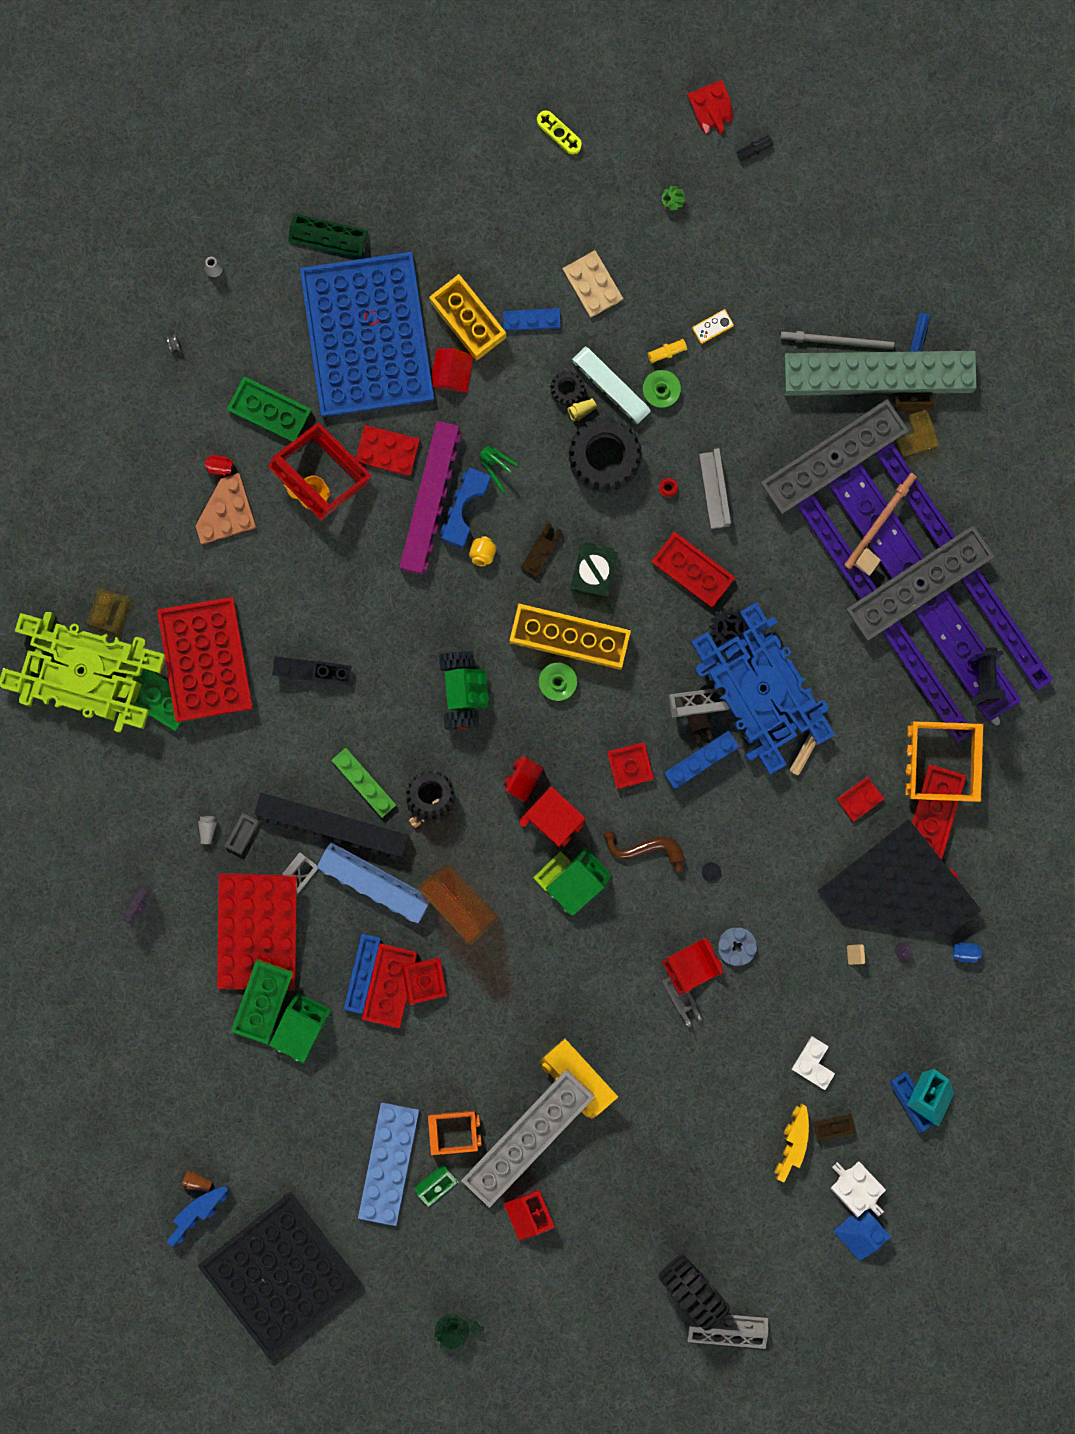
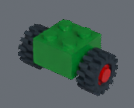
[439,651,489,730]

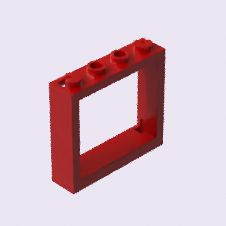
[267,422,372,520]

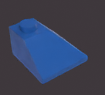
[833,1210,891,1261]

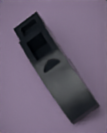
[272,656,352,685]

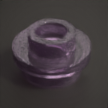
[895,942,913,961]

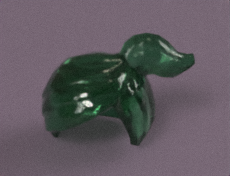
[434,1314,484,1350]

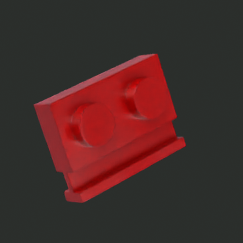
[836,777,884,822]

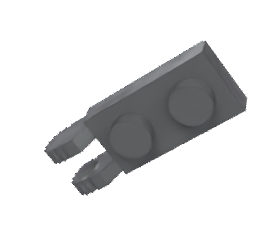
[661,977,702,1028]

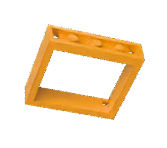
[905,721,983,802]

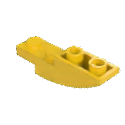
[774,1104,809,1182]

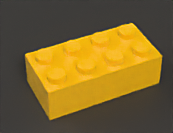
[429,274,506,361]

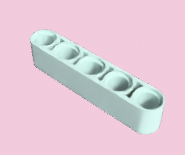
[572,346,651,425]

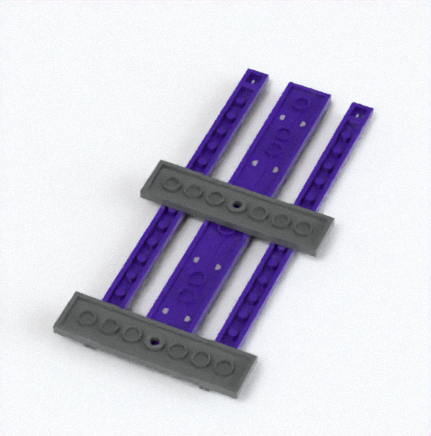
[760,399,1053,743]

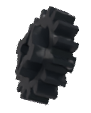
[709,607,748,646]

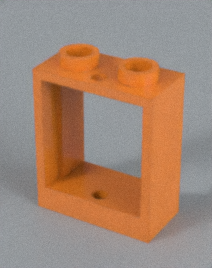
[428,1111,482,1155]

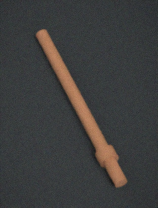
[844,473,917,570]

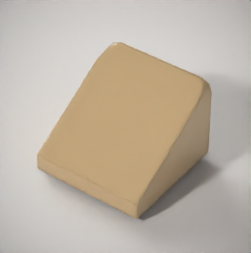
[854,548,881,576]
[847,944,865,965]

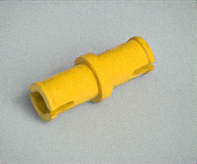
[647,339,687,363]

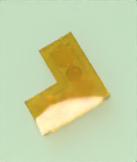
[896,410,939,458]

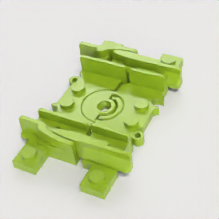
[0,612,166,733]

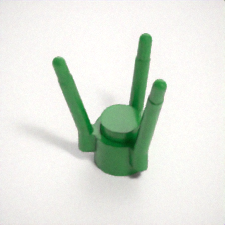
[479,445,518,493]

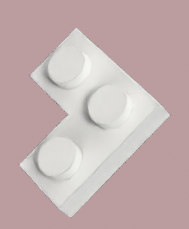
[792,1036,835,1090]

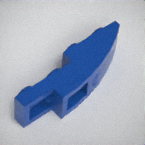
[167,1185,230,1247]

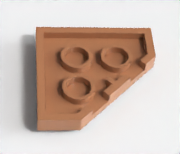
[196,473,256,545]

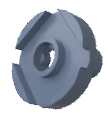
[718,927,757,966]

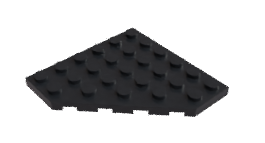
[818,819,982,934]

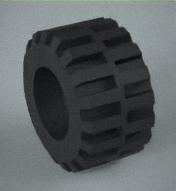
[406,771,455,824]

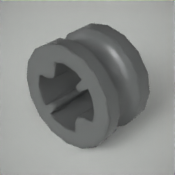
[166,334,180,353]

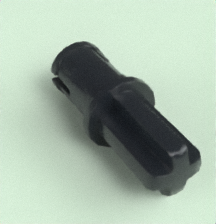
[736,135,774,161]

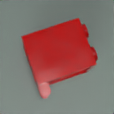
[520,786,585,848]

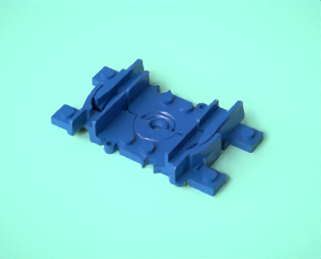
[690,602,835,774]

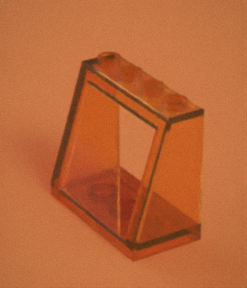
[417,863,500,946]

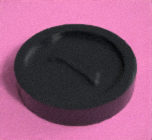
[702,862,721,882]

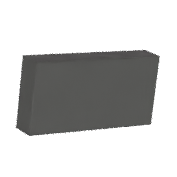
[224,812,260,855]

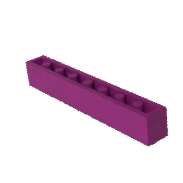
[399,421,462,575]

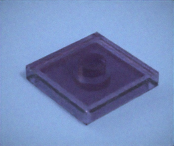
[122,886,153,924]

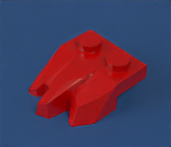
[687,80,733,135]

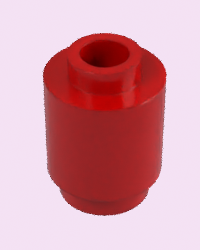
[204,454,233,476]

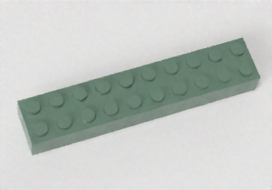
[783,351,976,396]

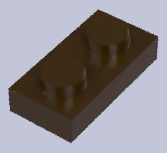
[894,392,934,411]
[813,1114,856,1142]

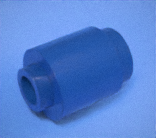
[953,942,982,963]

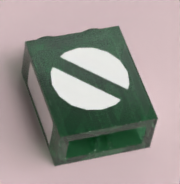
[570,542,618,599]

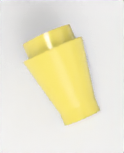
[567,398,597,422]

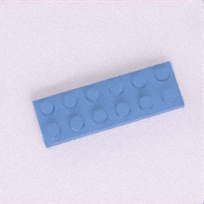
[358,1102,419,1226]

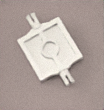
[830,1161,886,1217]

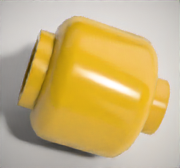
[469,537,496,566]

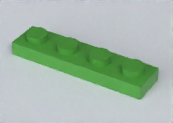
[332,748,397,818]

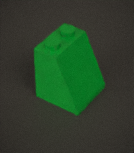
[546,847,612,916]
[269,993,332,1063]

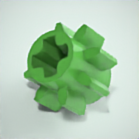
[662,186,685,210]

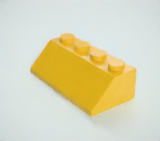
[539,1039,618,1119]

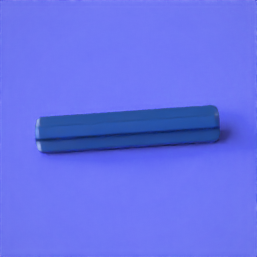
[910,313,930,352]

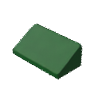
[414,1164,458,1207]

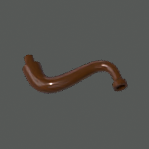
[603,832,685,872]

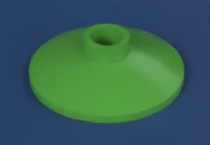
[643,370,681,408]
[539,663,577,701]

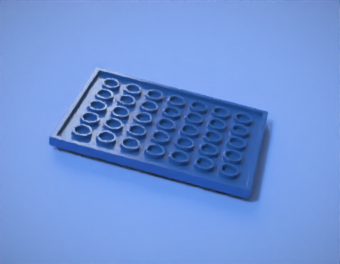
[300,252,434,417]

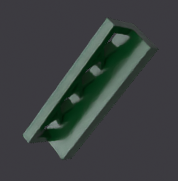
[288,214,368,258]

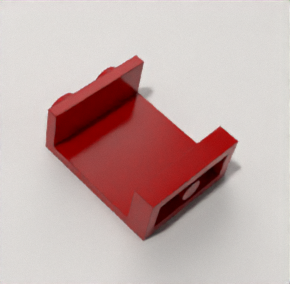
[661,938,724,995]

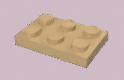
[562,250,623,318]

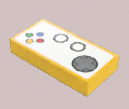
[692,309,734,344]

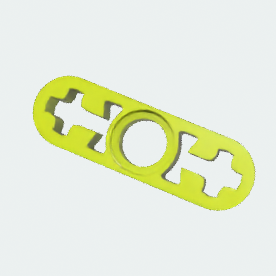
[537,111,582,155]

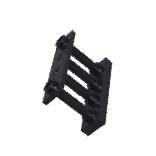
[970,647,1005,706]

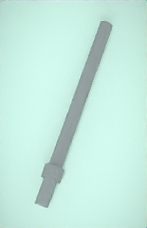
[780,331,894,350]

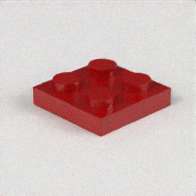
[607,742,654,789]
[402,957,446,1004]

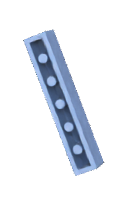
[317,842,432,923]

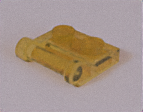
[86,587,132,635]

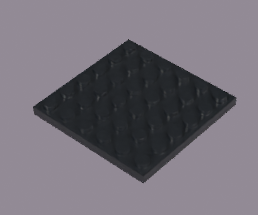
[198,1191,362,1359]

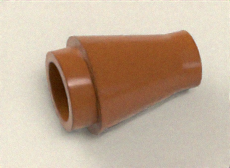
[181,1170,212,1192]

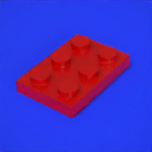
[356,425,420,476]

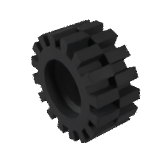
[550,370,584,406]

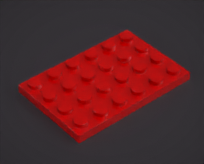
[157,597,252,723]
[217,873,297,991]

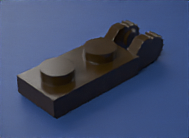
[521,523,562,578]
[680,690,714,746]

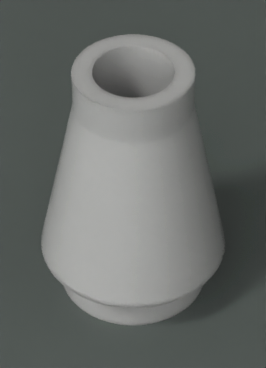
[204,257,223,277]
[198,816,217,844]

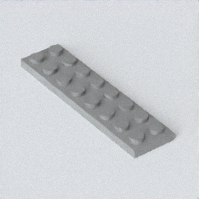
[461,1069,595,1208]

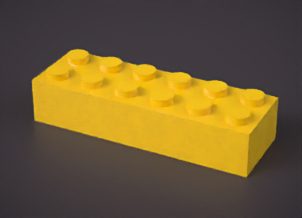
[510,604,631,670]

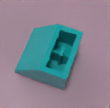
[907,1069,954,1126]

